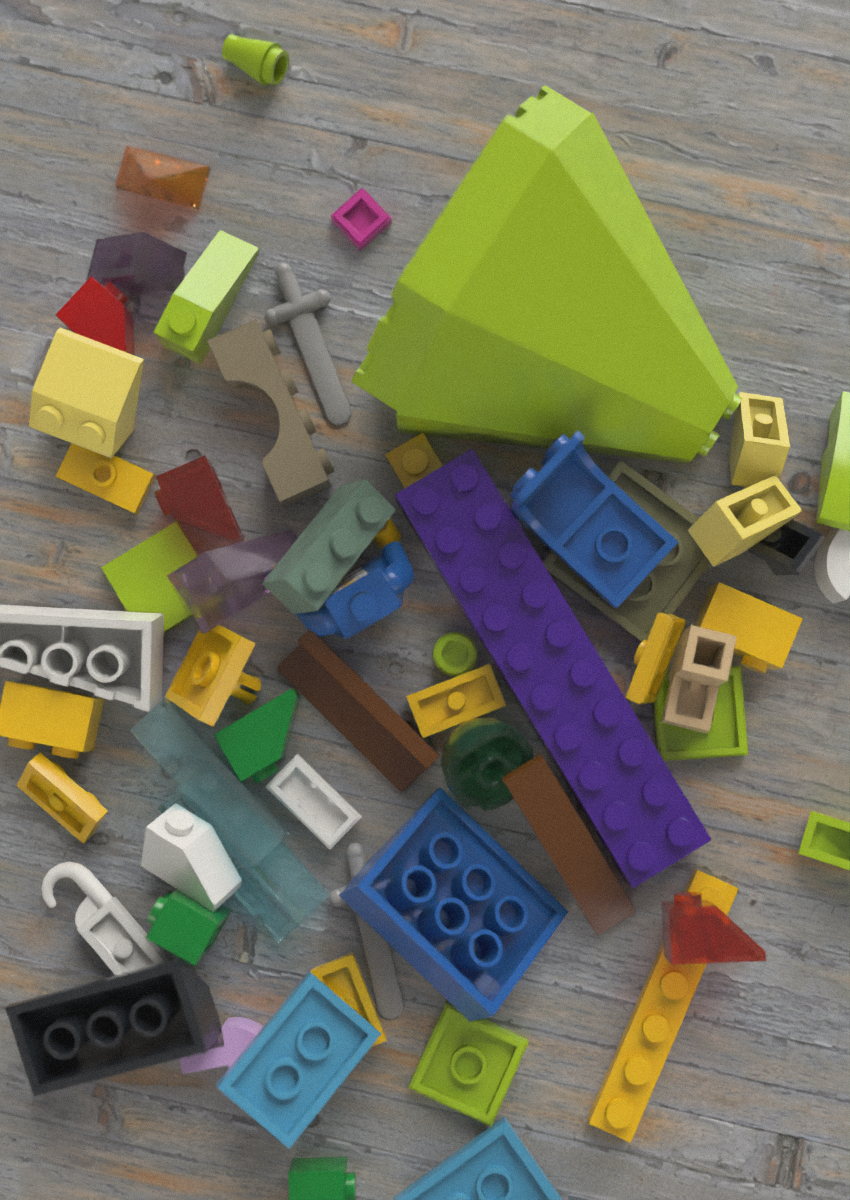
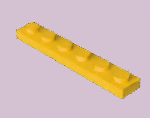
[587,868,739,1143]

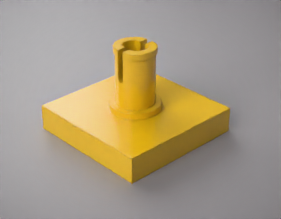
[165,618,262,727]

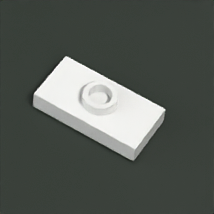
[266,754,362,850]

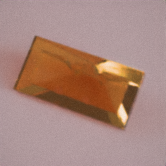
[115,145,211,210]

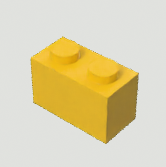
[694,582,803,674]
[0,681,105,759]

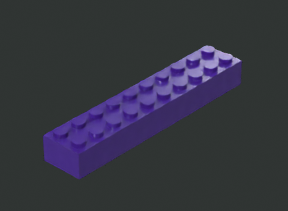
[395,448,712,888]

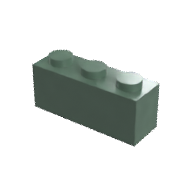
[262,479,396,614]

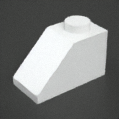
[141,803,242,912]

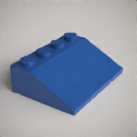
[339,787,569,1022]

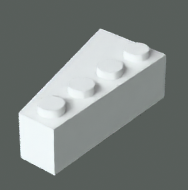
[0,605,164,712]

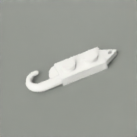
[41,861,170,975]

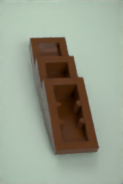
[502,754,636,936]

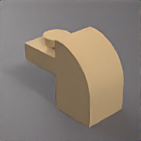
[661,625,737,733]

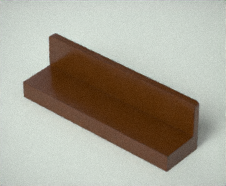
[278,629,440,792]

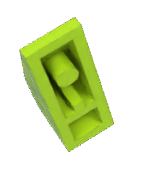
[153,230,260,365]

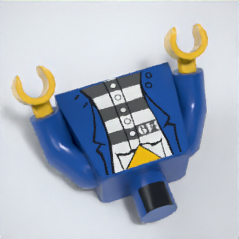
[296,518,414,639]

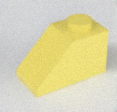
[729,392,790,488]
[687,475,802,567]

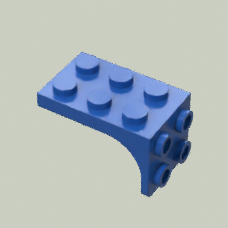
[510,431,678,609]

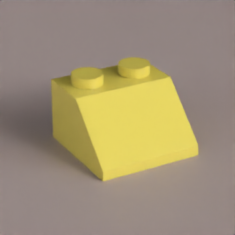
[29,328,144,458]

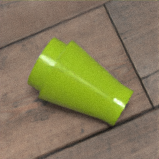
[222,34,289,86]

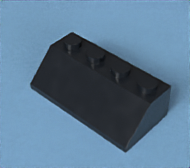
[5,958,222,1096]

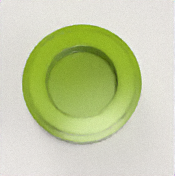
[433,632,477,677]

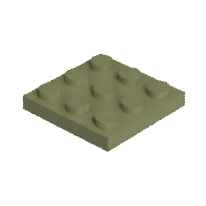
[543,460,710,643]

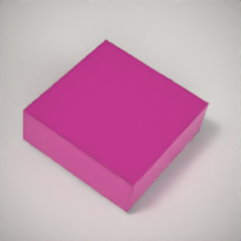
[330,187,392,252]

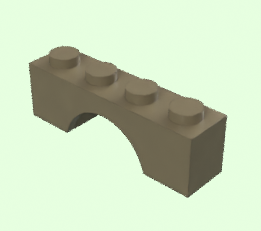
[207,319,335,508]

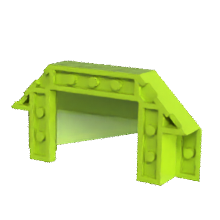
[351,85,742,463]

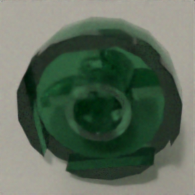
[440,718,534,811]

